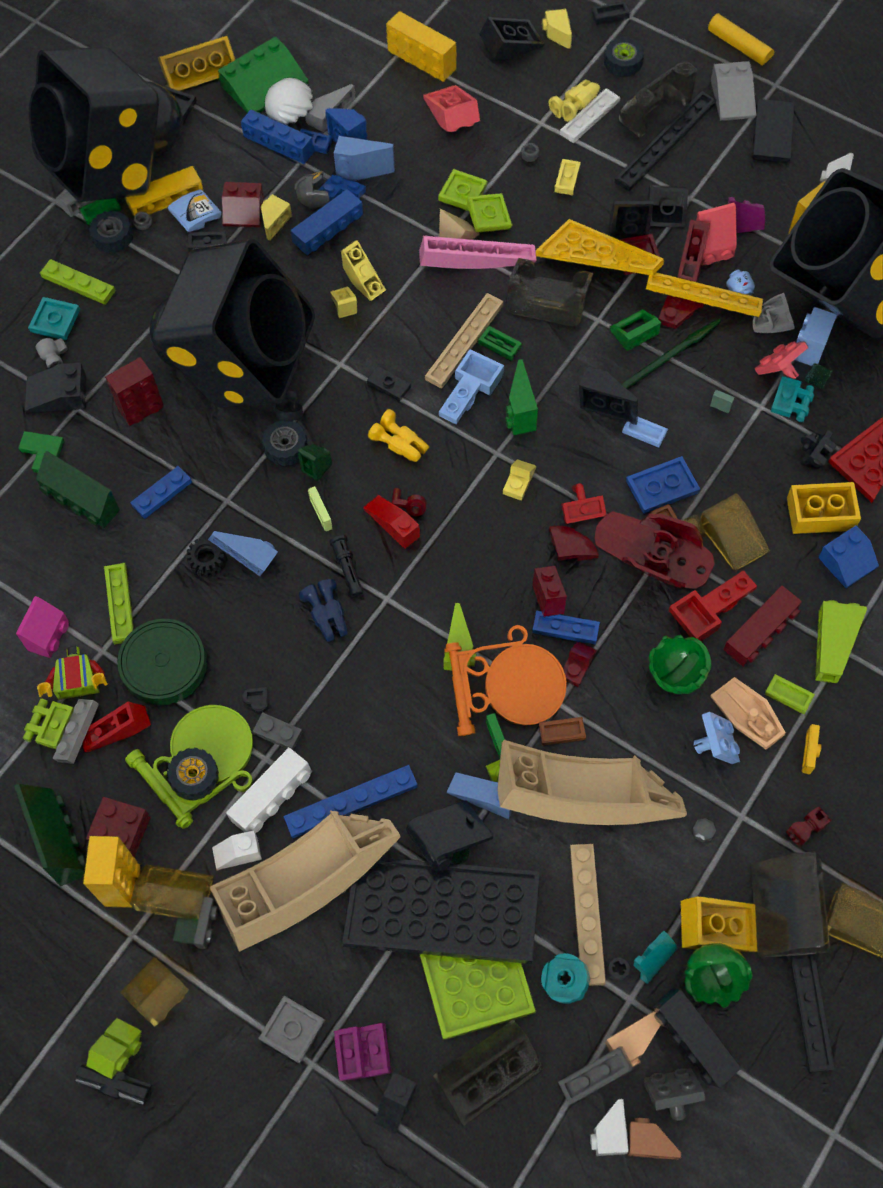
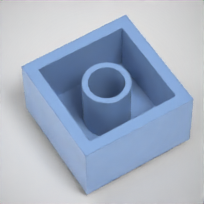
[795,307,837,368]

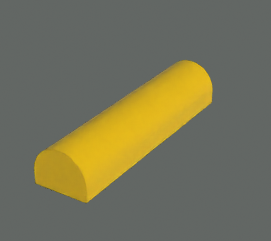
[708,14,774,65]

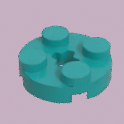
[541,953,590,1004]

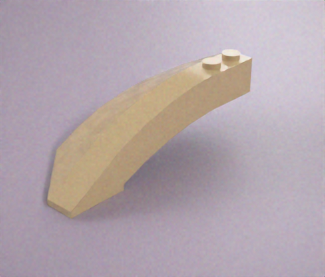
[497,740,687,825]
[210,811,400,952]

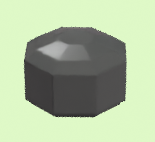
[521,143,539,162]
[692,818,716,843]

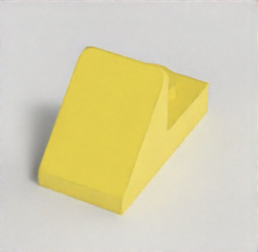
[330,287,357,318]
[503,459,536,501]

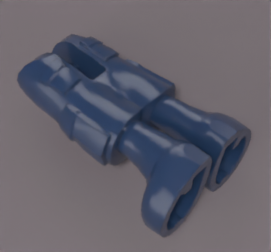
[299,579,348,642]

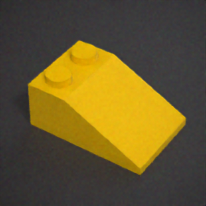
[681,896,757,952]

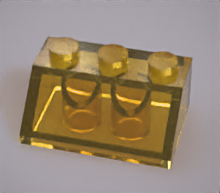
[130,864,214,921]

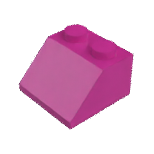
[16,596,69,658]

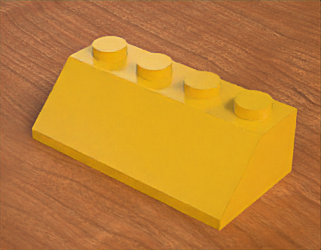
[158,36,235,91]

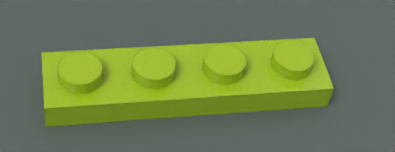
[40,259,115,305]

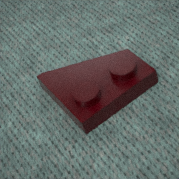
[658,295,704,329]

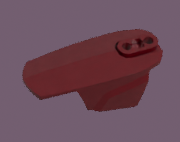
[595,511,715,589]

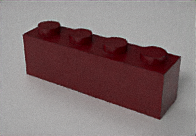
[724,586,802,667]

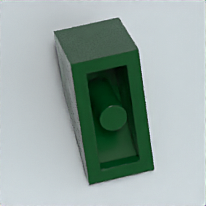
[297,444,332,482]

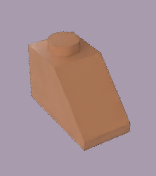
[628,1118,681,1160]

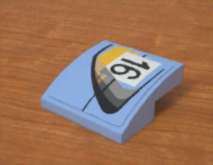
[168,189,222,232]

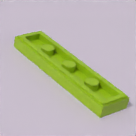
[104,563,134,645]

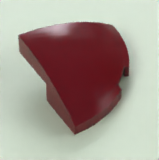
[549,526,599,561]

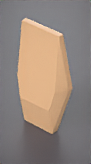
[711,677,786,750]

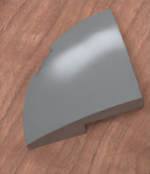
[753,293,795,333]

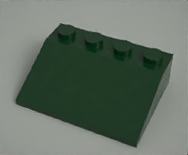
[14,784,86,886]

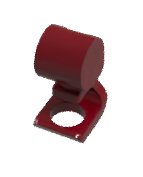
[786,806,832,848]

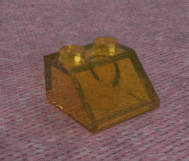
[120,957,189,1027]

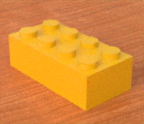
[386,11,456,82]
[83,836,140,907]

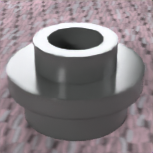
[133,212,152,230]

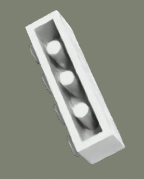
[226,748,312,833]

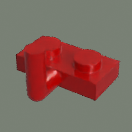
[561,483,607,524]

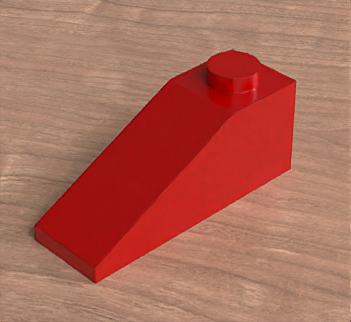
[363,495,420,549]
[82,702,151,752]

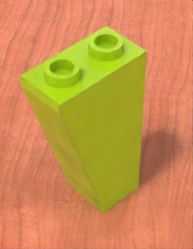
[815,600,867,683]

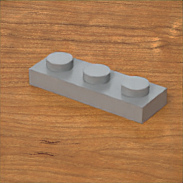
[53,699,99,764]

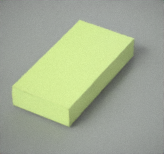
[308,486,333,531]

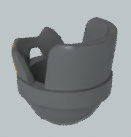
[295,171,330,209]

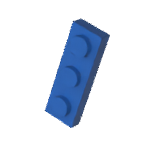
[130,466,192,519]
[532,611,600,645]

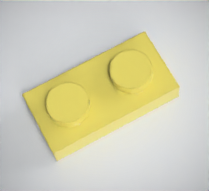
[555,159,580,195]

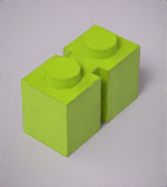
[86,1018,141,1079]

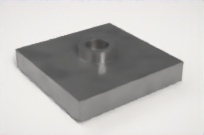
[258,996,325,1064]

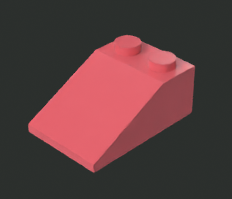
[423,85,480,132]
[696,203,737,265]

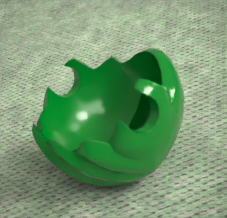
[649,635,711,694]
[684,943,752,1008]

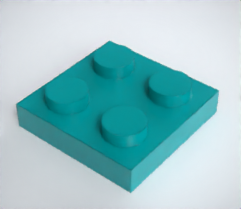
[28,297,80,340]

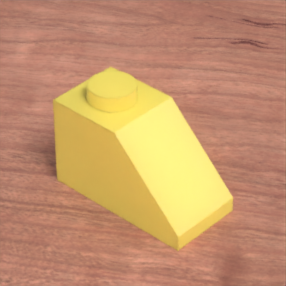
[542,9,572,48]
[261,194,292,241]

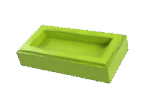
[765,674,815,714]

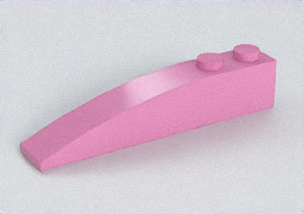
[419,236,536,269]

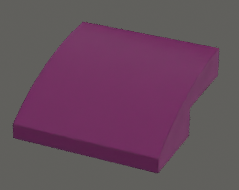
[334,1023,391,1081]

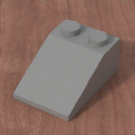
[711,61,756,121]

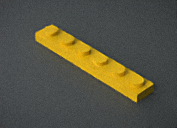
[646,273,763,317]

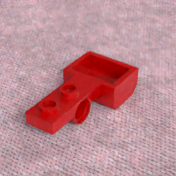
[669,570,757,641]

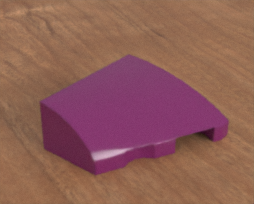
[728,197,765,233]

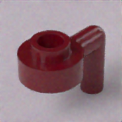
[392,488,427,516]

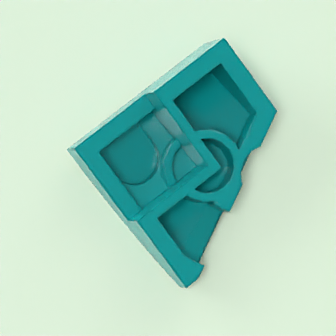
[634,931,677,984]

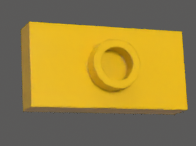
[802,724,821,774]

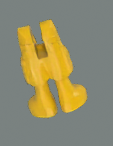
[368,409,429,462]

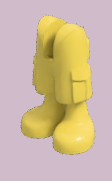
[548,80,600,121]

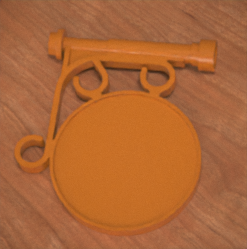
[444,625,566,736]

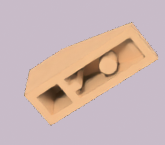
[605,1011,660,1067]

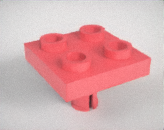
[755,341,808,379]

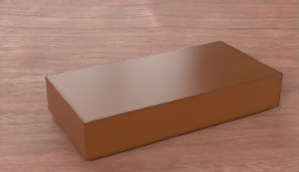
[539,717,586,746]

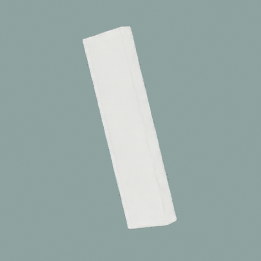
[560,88,620,143]

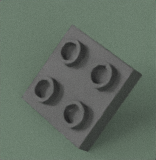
[644,1068,705,1121]

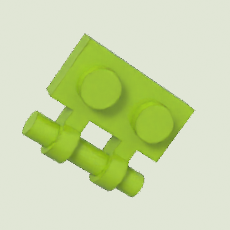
[23,699,74,749]

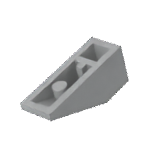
[305,84,355,133]

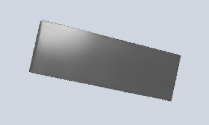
[558,1046,634,1105]

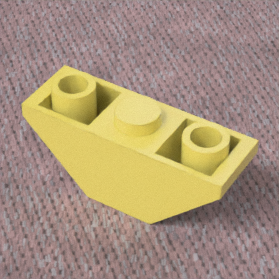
[341,240,386,301]

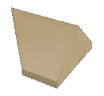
[439,209,479,240]

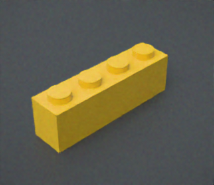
[126,166,204,216]

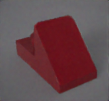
[563,641,597,687]

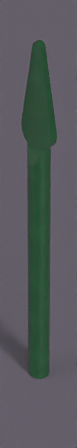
[621,319,721,389]

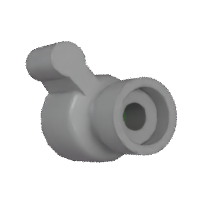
[36,338,68,369]

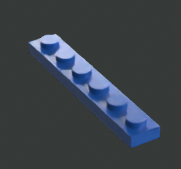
[284,765,418,839]

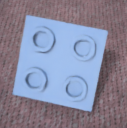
[694,712,740,764]

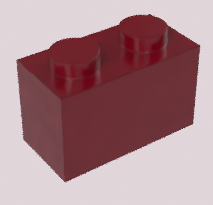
[532,566,567,617]

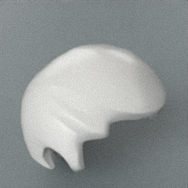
[265,78,313,126]

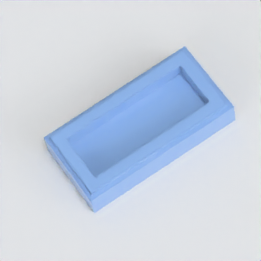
[622,417,668,448]

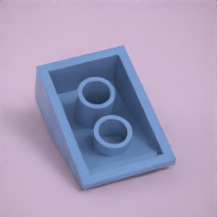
[334,136,395,181]

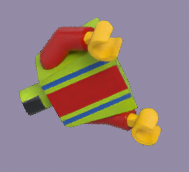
[37,646,108,700]

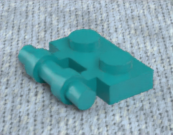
[770,376,814,422]

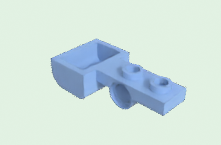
[439,349,504,424]

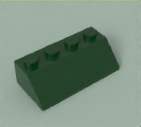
[36,451,120,528]

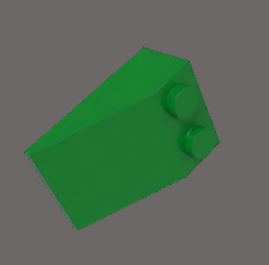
[505,359,538,435]

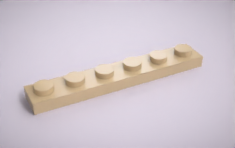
[425,293,503,389]
[570,844,606,986]

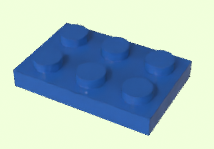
[626,456,700,514]

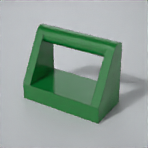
[610,309,661,351]

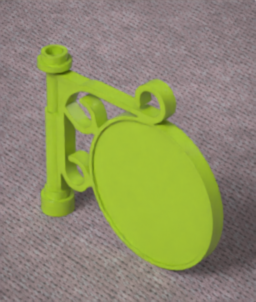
[125,705,253,829]

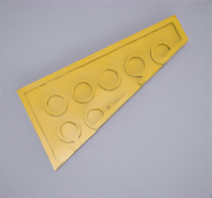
[536,219,664,276]

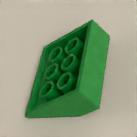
[218,36,309,113]

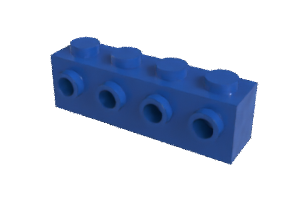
[241,110,314,164]
[290,189,363,255]

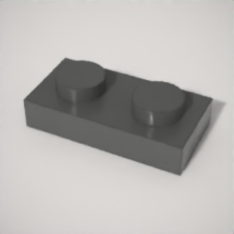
[252,712,302,750]
[194,897,219,950]

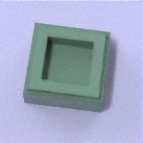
[710,390,734,413]

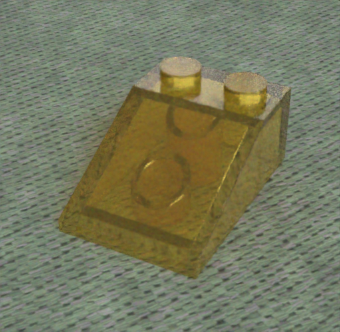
[699,493,770,571]
[822,883,883,958]

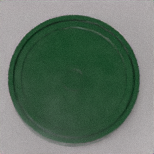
[117,619,207,705]

